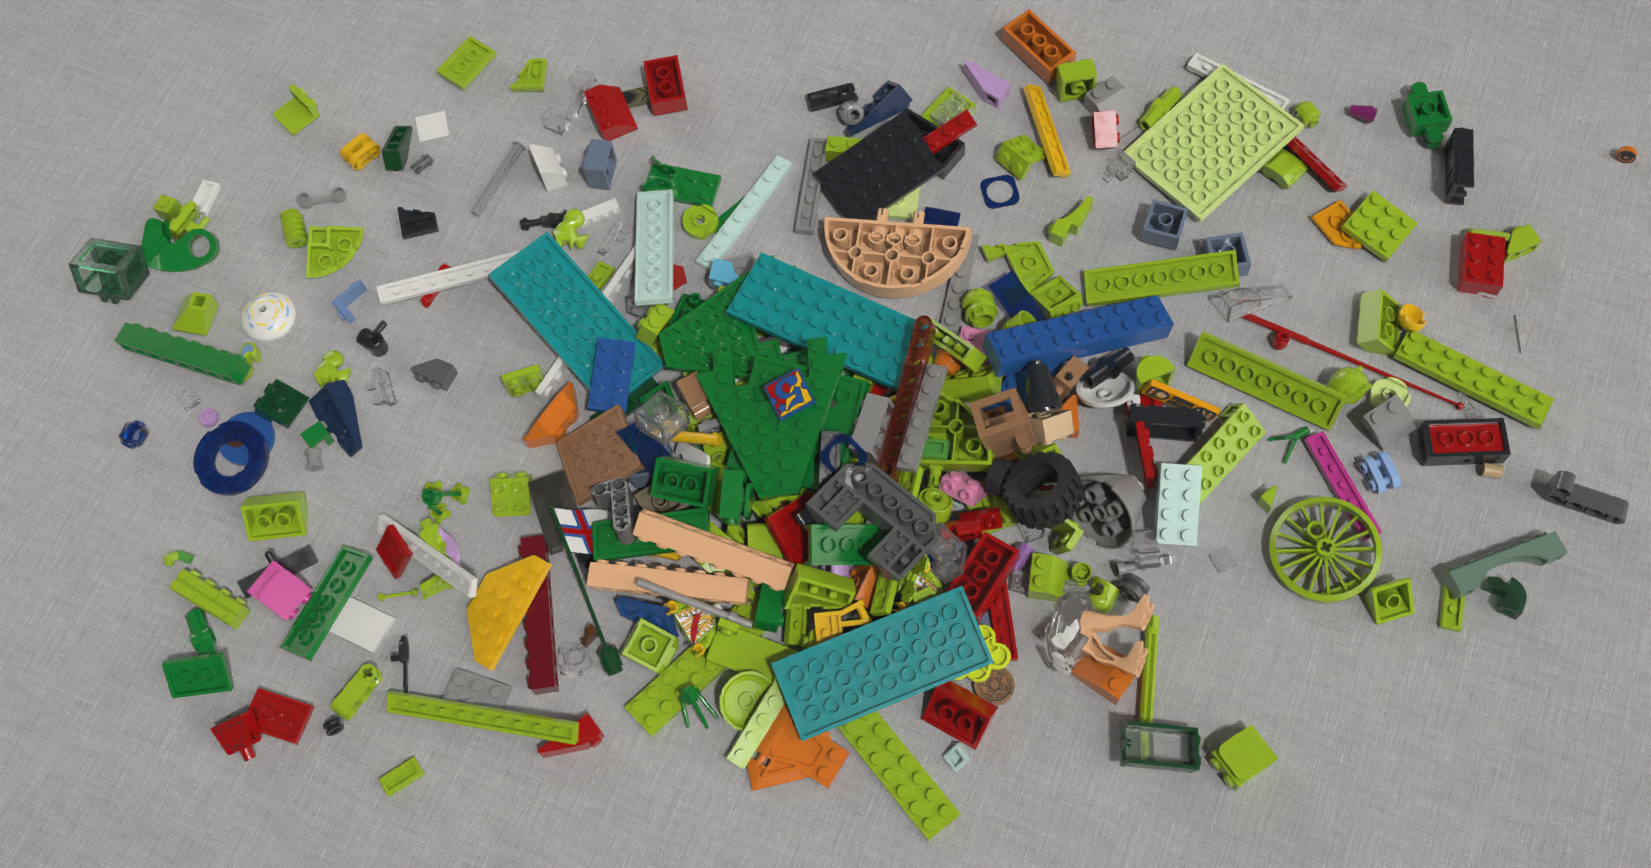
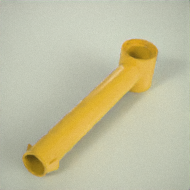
[637,424,723,447]

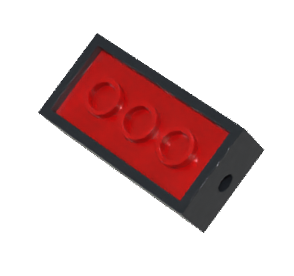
[1418,418,1511,466]

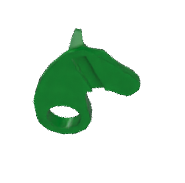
[135,218,220,272]

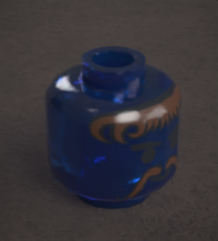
[118,420,148,449]

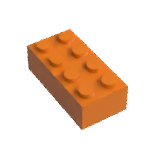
[1002,9,1076,84]

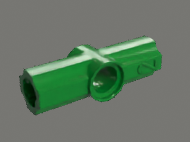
[185,609,218,655]

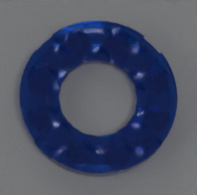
[193,421,269,496]

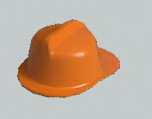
[933,349,965,376]

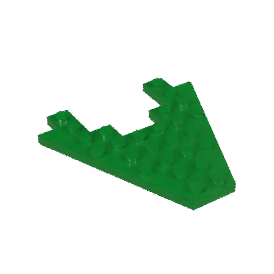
[658,255,809,380]
[696,336,847,500]

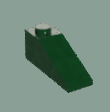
[382,126,412,171]

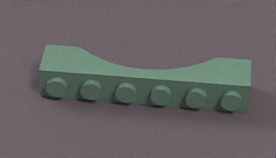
[1442,531,1568,600]

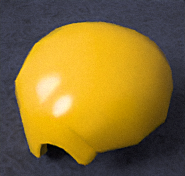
[1397,303,1427,332]

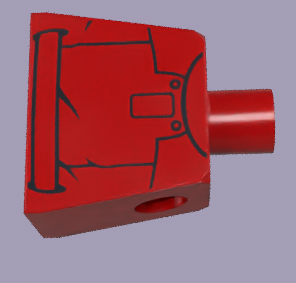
[210,709,261,762]

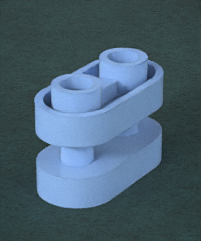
[1359,451,1401,494]

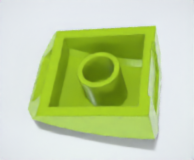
[620,618,678,674]

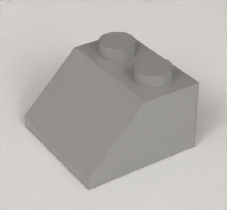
[1360,394,1416,451]

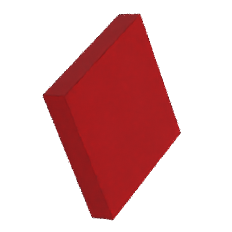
[376,524,413,579]

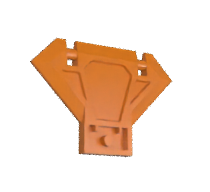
[747,705,850,791]

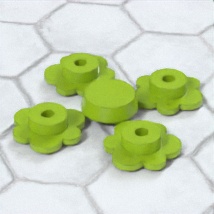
[895,554,929,603]

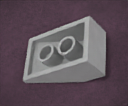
[1083,76,1142,139]

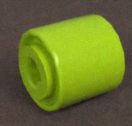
[918,487,953,534]

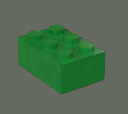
[650,456,720,508]

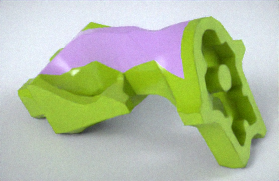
[419,518,461,600]

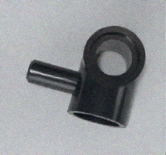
[356,320,389,357]

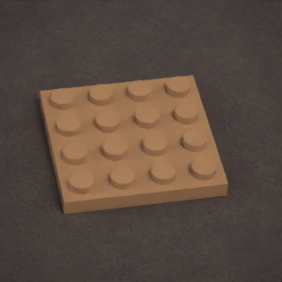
[556,404,644,506]

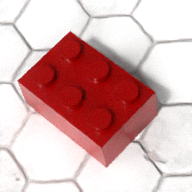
[643,55,688,116]
[1457,232,1505,297]

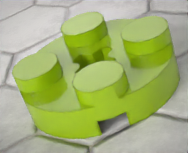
[682,204,719,240]

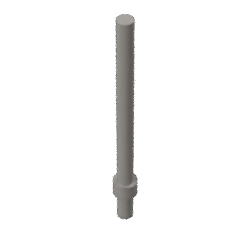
[636,578,753,629]

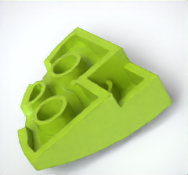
[306,225,364,278]

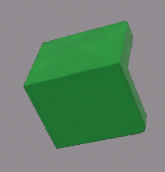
[300,421,335,448]

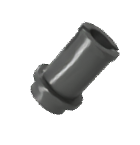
[410,154,434,175]

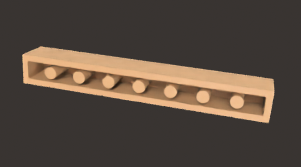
[632,508,795,591]
[586,560,750,606]

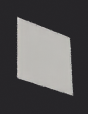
[415,111,449,142]

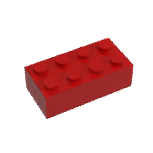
[946,531,1020,624]

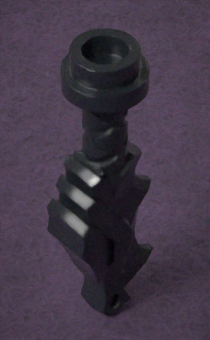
[520,209,567,231]

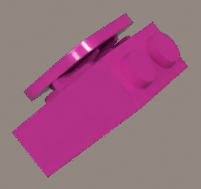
[247,560,312,621]

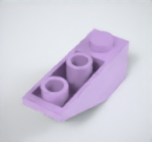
[964,60,1011,109]

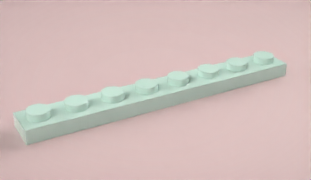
[696,155,792,272]

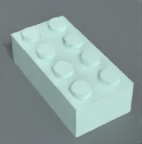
[1154,462,1202,546]

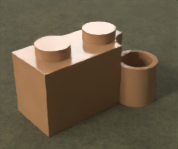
[676,371,714,421]

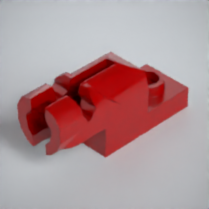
[940,507,1003,545]

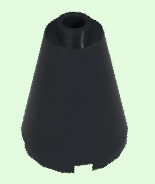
[1024,359,1062,413]

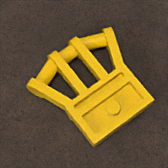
[814,600,872,645]

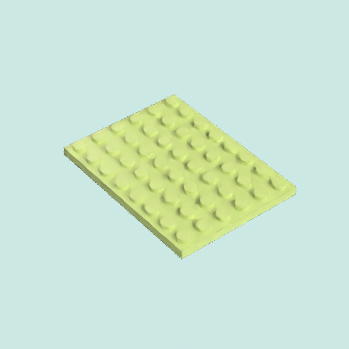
[1121,64,1304,222]

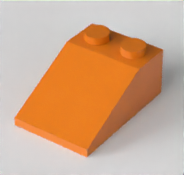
[1068,637,1136,705]

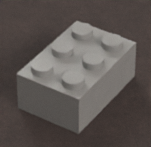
[848,393,899,465]

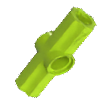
[1138,86,1183,132]

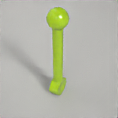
[377,588,418,601]

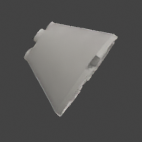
[1072,474,1147,549]

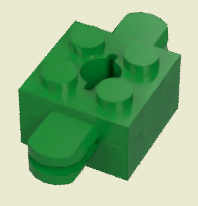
[1401,82,1453,148]

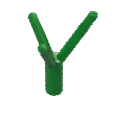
[1268,426,1310,464]

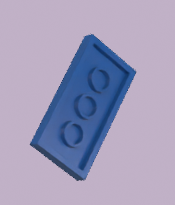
[587,337,636,415]

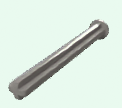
[471,141,526,217]

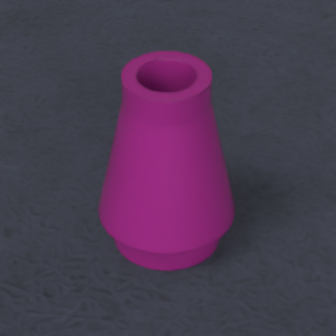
[1349,105,1378,123]

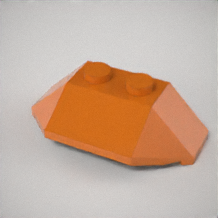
[523,381,579,448]

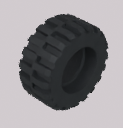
[1002,451,1084,530]

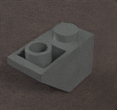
[410,358,458,392]

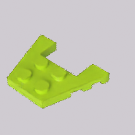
[981,241,1055,308]

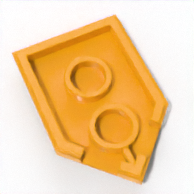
[1311,199,1361,250]

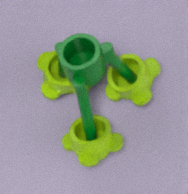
[422,481,470,525]

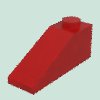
[537,713,605,758]

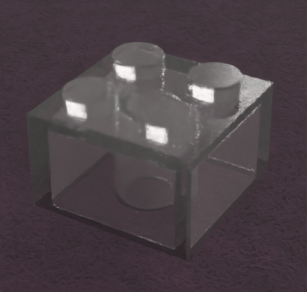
[633,391,691,445]

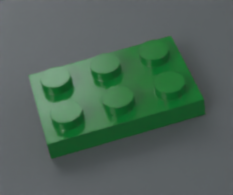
[162,652,234,699]

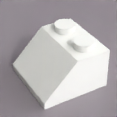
[529,144,568,192]

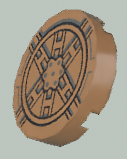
[974,668,1015,706]

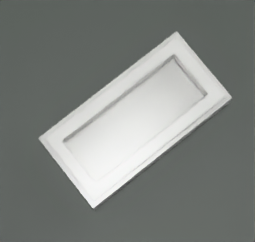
[193,180,221,216]

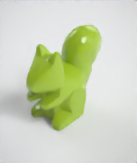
[553,209,590,250]
[313,350,352,389]

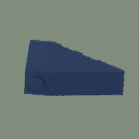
[844,80,912,136]
[309,380,362,457]

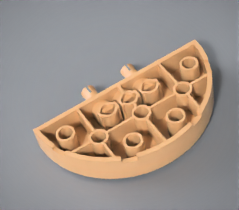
[824,208,972,298]

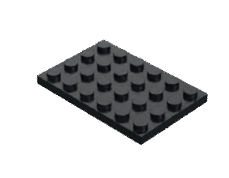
[814,111,944,220]

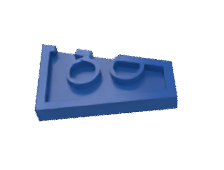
[615,596,679,638]

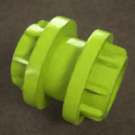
[962,288,998,328]

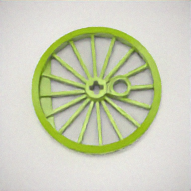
[1269,497,1382,604]

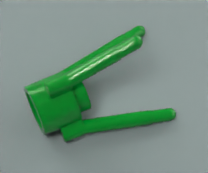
[678,685,719,729]

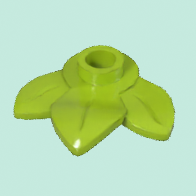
[703,430,732,464]

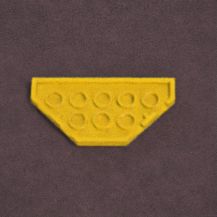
[466,555,552,671]

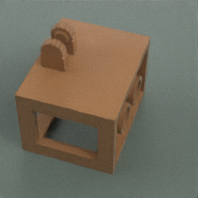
[969,388,1037,458]

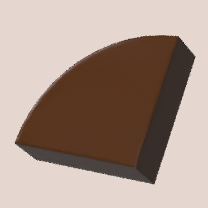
[581,624,599,648]

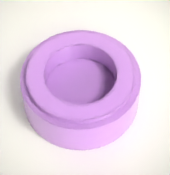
[198,408,219,428]

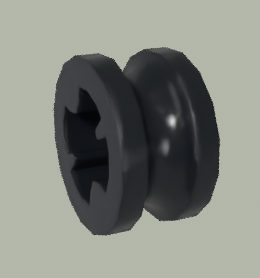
[323,717,344,736]

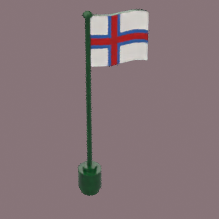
[548,505,623,677]

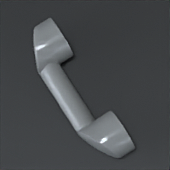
[296,186,347,209]

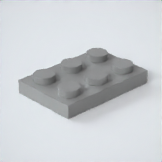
[442,668,512,709]

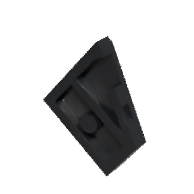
[397,207,439,240]

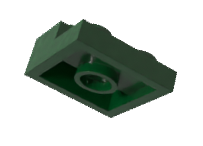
[253,379,309,429]

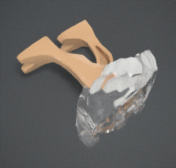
[1045,580,1155,678]

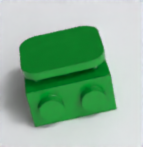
[719,469,754,526]

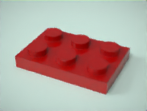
[1135,421,1158,489]
[247,688,315,746]

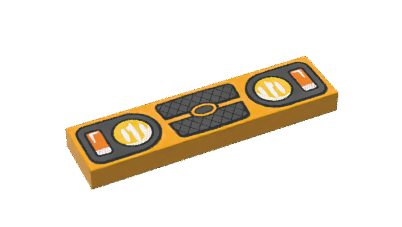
[1142,379,1221,422]

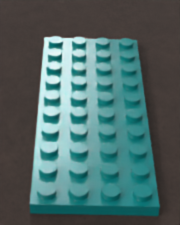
[488,232,666,395]
[726,252,930,391]
[771,586,994,741]

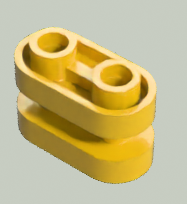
[340,133,381,170]

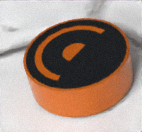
[1616,146,1637,163]

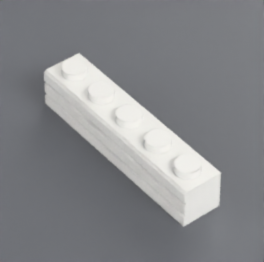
[563,198,621,231]

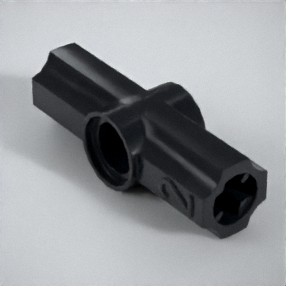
[1083,347,1134,389]

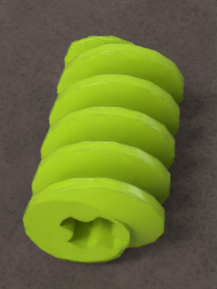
[280,208,308,248]

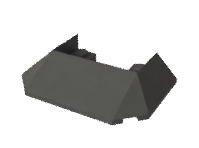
[806,463,938,582]

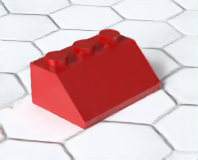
[583,84,638,141]
[922,681,998,750]

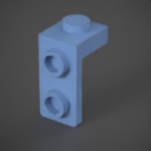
[331,280,367,324]

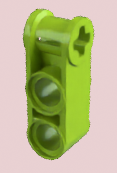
[330,664,382,721]

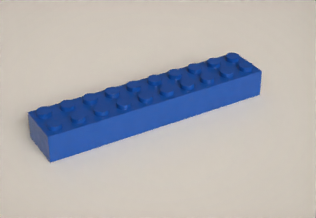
[982,295,1174,377]

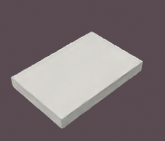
[329,597,395,654]

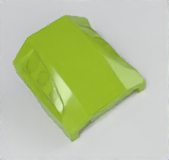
[1259,149,1309,189]

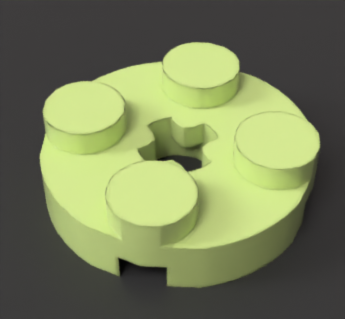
[1369,377,1411,408]

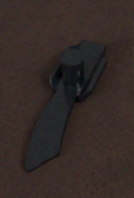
[390,636,410,693]

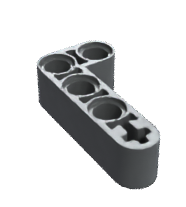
[1545,470,1629,524]
[591,478,637,545]

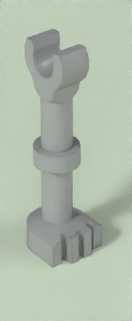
[1114,554,1175,578]

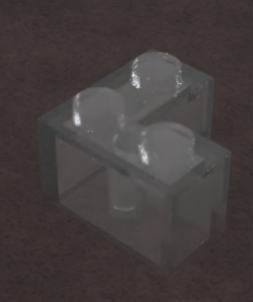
[927,522,968,584]

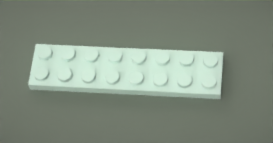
[635,189,674,306]

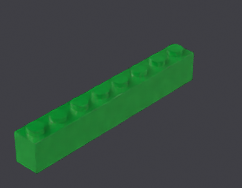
[114,322,251,386]

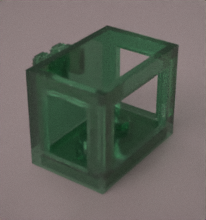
[68,238,150,304]

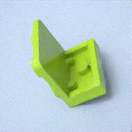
[273,83,321,135]
[995,135,1047,180]
[490,471,533,517]

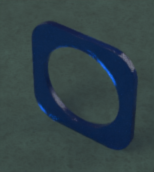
[980,175,1020,209]
[820,433,868,475]

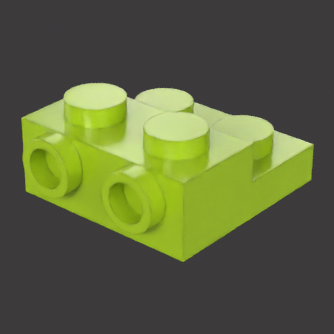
[1030,275,1083,319]

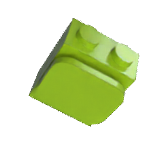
[1209,724,1279,791]

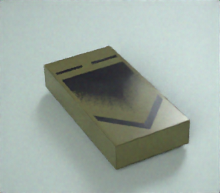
[622,86,651,108]

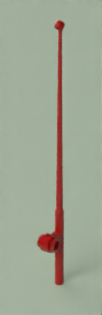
[1241,311,1464,410]

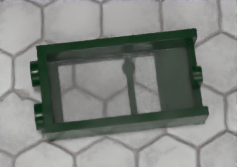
[1119,721,1201,773]

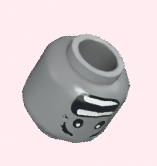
[839,100,864,125]

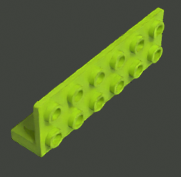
[1186,403,1266,504]
[706,617,799,682]

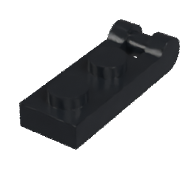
[806,83,858,112]

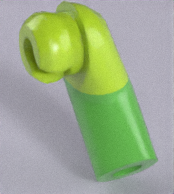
[163,550,194,567]

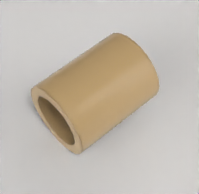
[1481,463,1503,479]

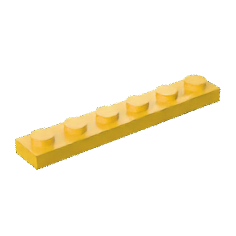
[1023,84,1071,178]

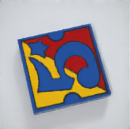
[763,368,816,422]

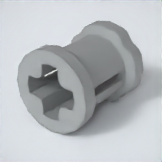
[304,447,323,472]

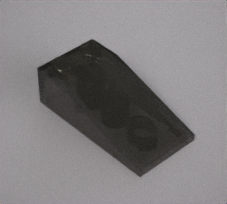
[527,470,578,555]

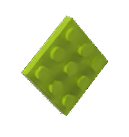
[1341,190,1418,263]

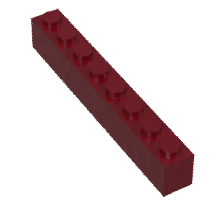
[518,535,559,695]

